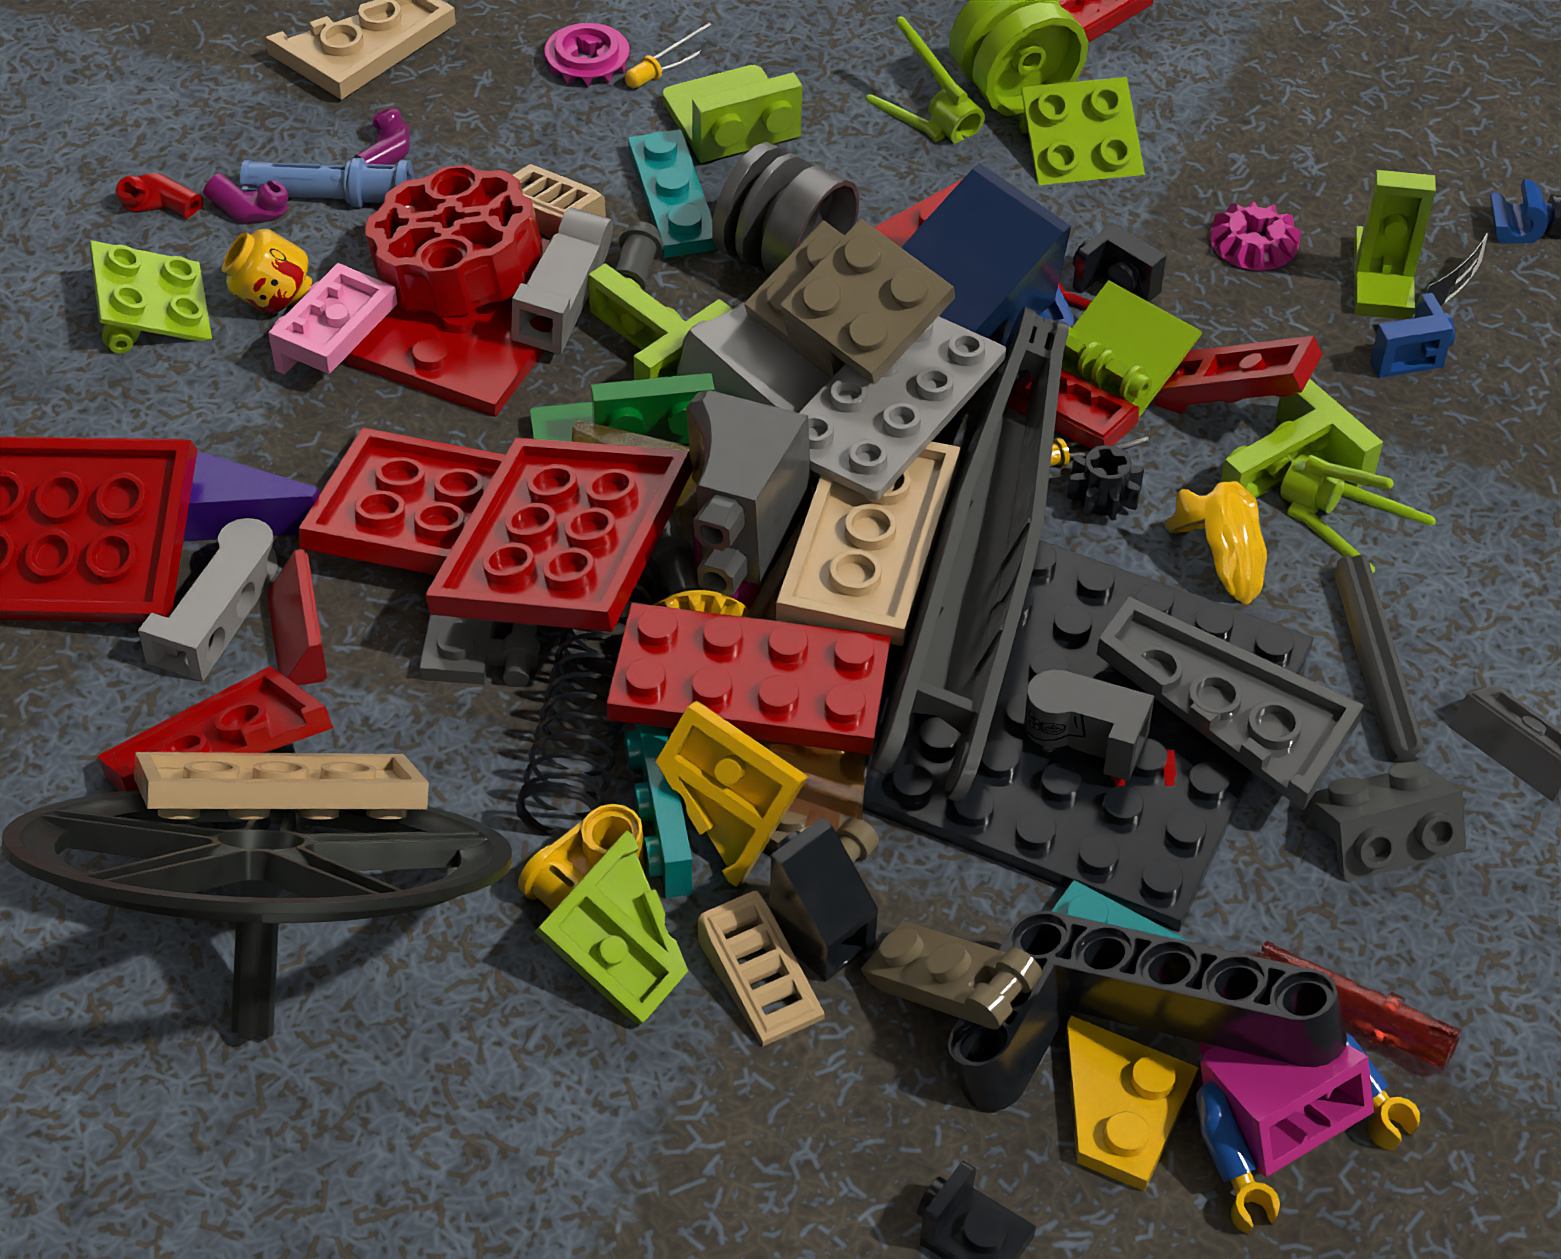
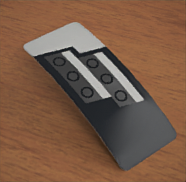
[1426,233,1488,306]

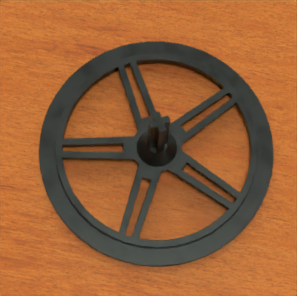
[2,790,512,1039]

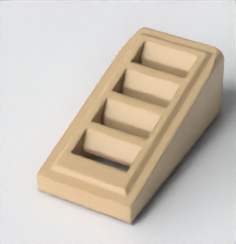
[513,164,606,240]
[698,891,825,1047]

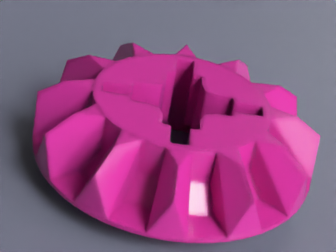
[545,23,630,87]
[1210,200,1301,271]

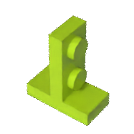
[1354,170,1436,320]
[588,263,733,380]
[1221,379,1383,499]

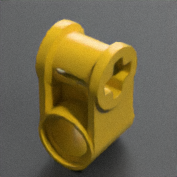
[518,804,646,911]

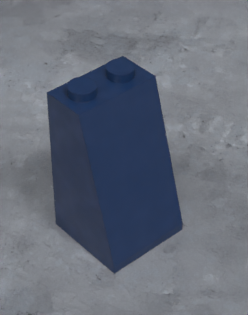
[901,163,1071,346]

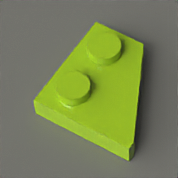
[534,830,688,1025]

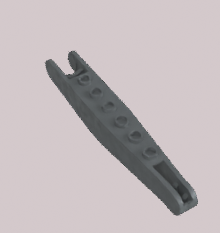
[871,306,1069,803]

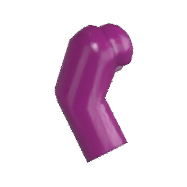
[353,107,410,165]
[203,173,289,224]

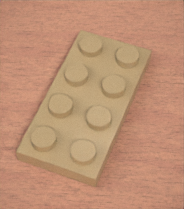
[776,442,961,646]
[134,752,429,820]

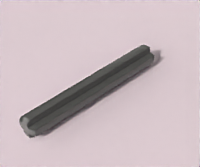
[1334,555,1424,763]

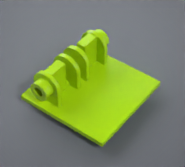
[1019,77,1145,185]
[89,240,212,354]
[1061,280,1202,417]

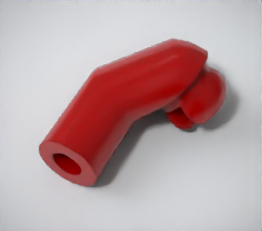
[115,173,204,219]

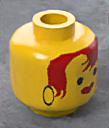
[221,229,312,315]

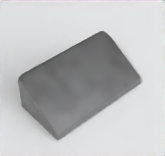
[1448,685,1561,802]

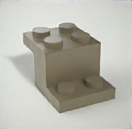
[744,218,955,385]

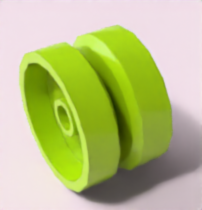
[949,0,1089,116]

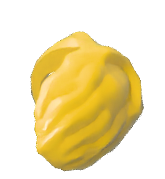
[1164,481,1267,605]

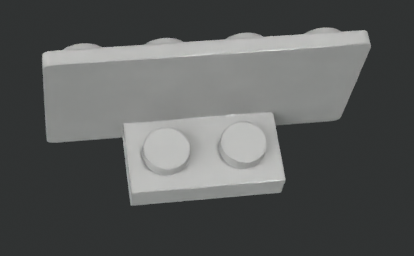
[799,316,1006,500]

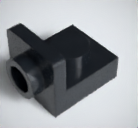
[1073,223,1167,302]
[917,1160,1036,1259]

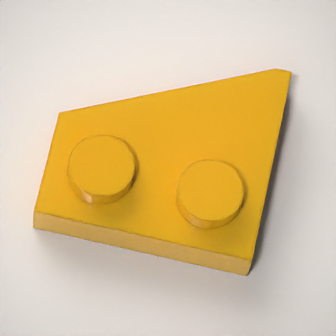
[655,701,808,887]
[1065,1016,1199,1192]

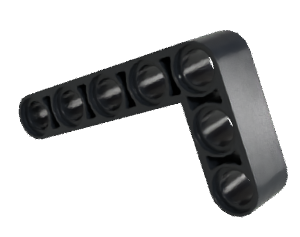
[947,911,1347,1112]

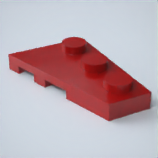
[97,666,333,791]

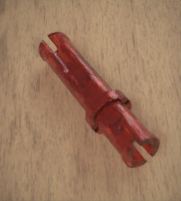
[1256,941,1463,1071]

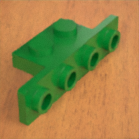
[530,373,715,447]

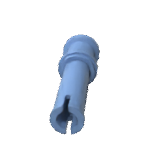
[240,158,414,208]

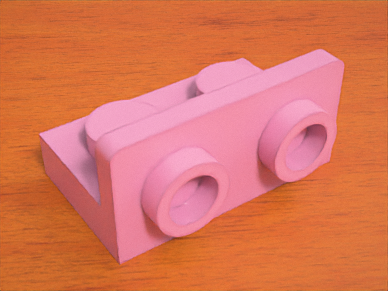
[268,263,398,375]

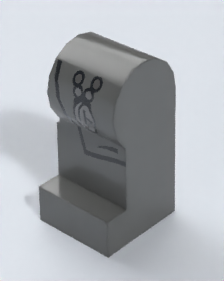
[1024,669,1154,781]

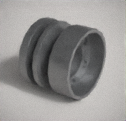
[712,142,860,275]

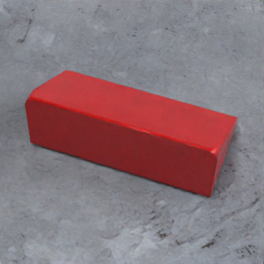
[267,549,327,686]

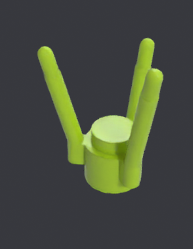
[865,16,985,144]
[1280,455,1436,573]

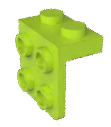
[663,65,803,163]

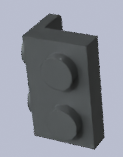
[1305,762,1466,882]

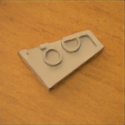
[265,0,456,100]

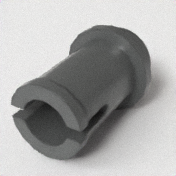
[614,222,664,290]

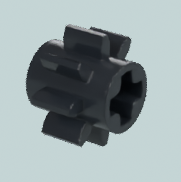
[1067,445,1144,521]

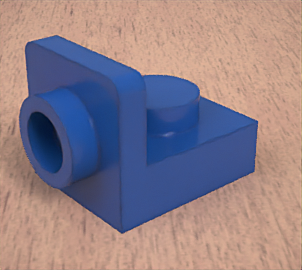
[1370,293,1455,378]

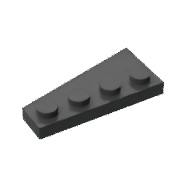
[1096,597,1364,810]

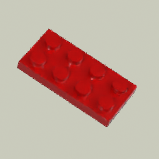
[607,603,891,755]

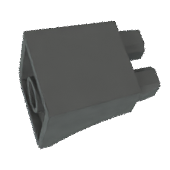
[686,390,812,596]

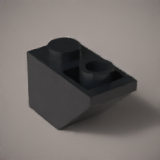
[769,817,878,982]

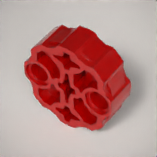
[365,165,543,317]

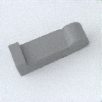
[511,207,613,355]
[138,518,278,682]

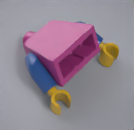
[1196,1033,1420,1234]

